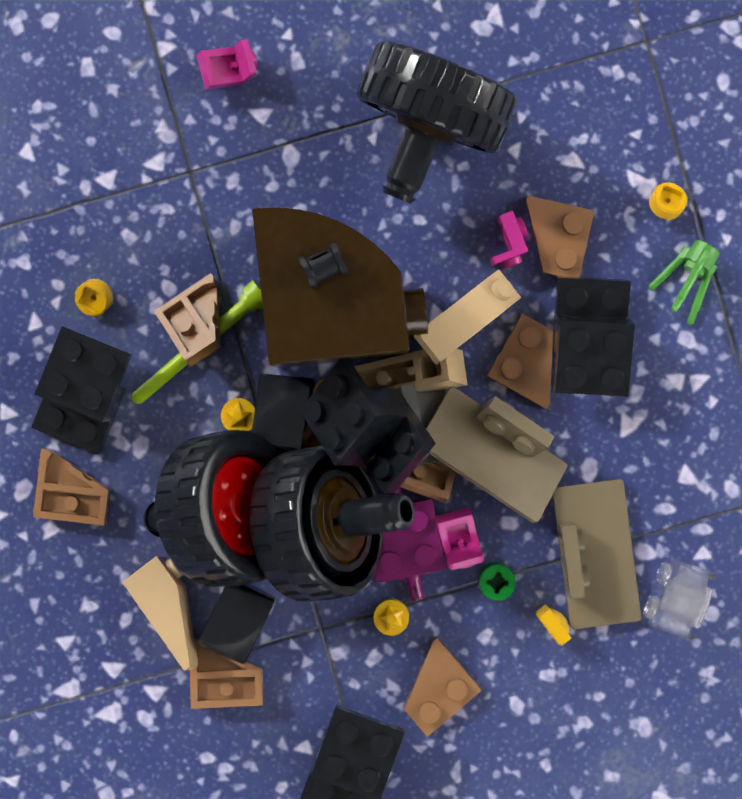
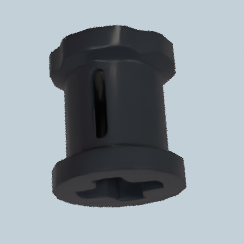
[298,242,349,290]

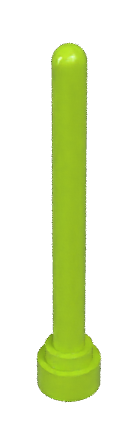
[131,280,263,404]

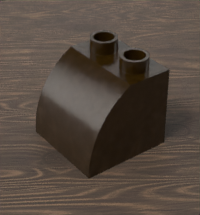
[252,207,428,368]

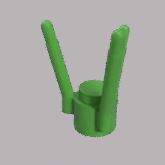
[649,240,720,325]

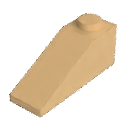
[414,269,521,365]
[354,349,468,393]
[122,556,199,671]

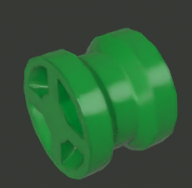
[478,562,516,601]

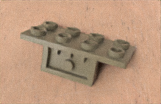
[426,387,567,523]
[552,479,642,630]

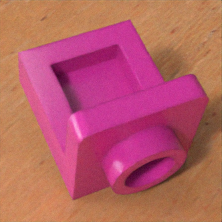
[196,40,257,90]
[490,211,528,270]
[435,507,484,570]

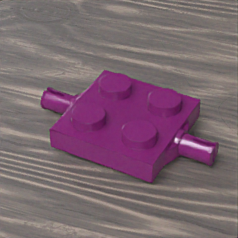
[375,487,447,601]

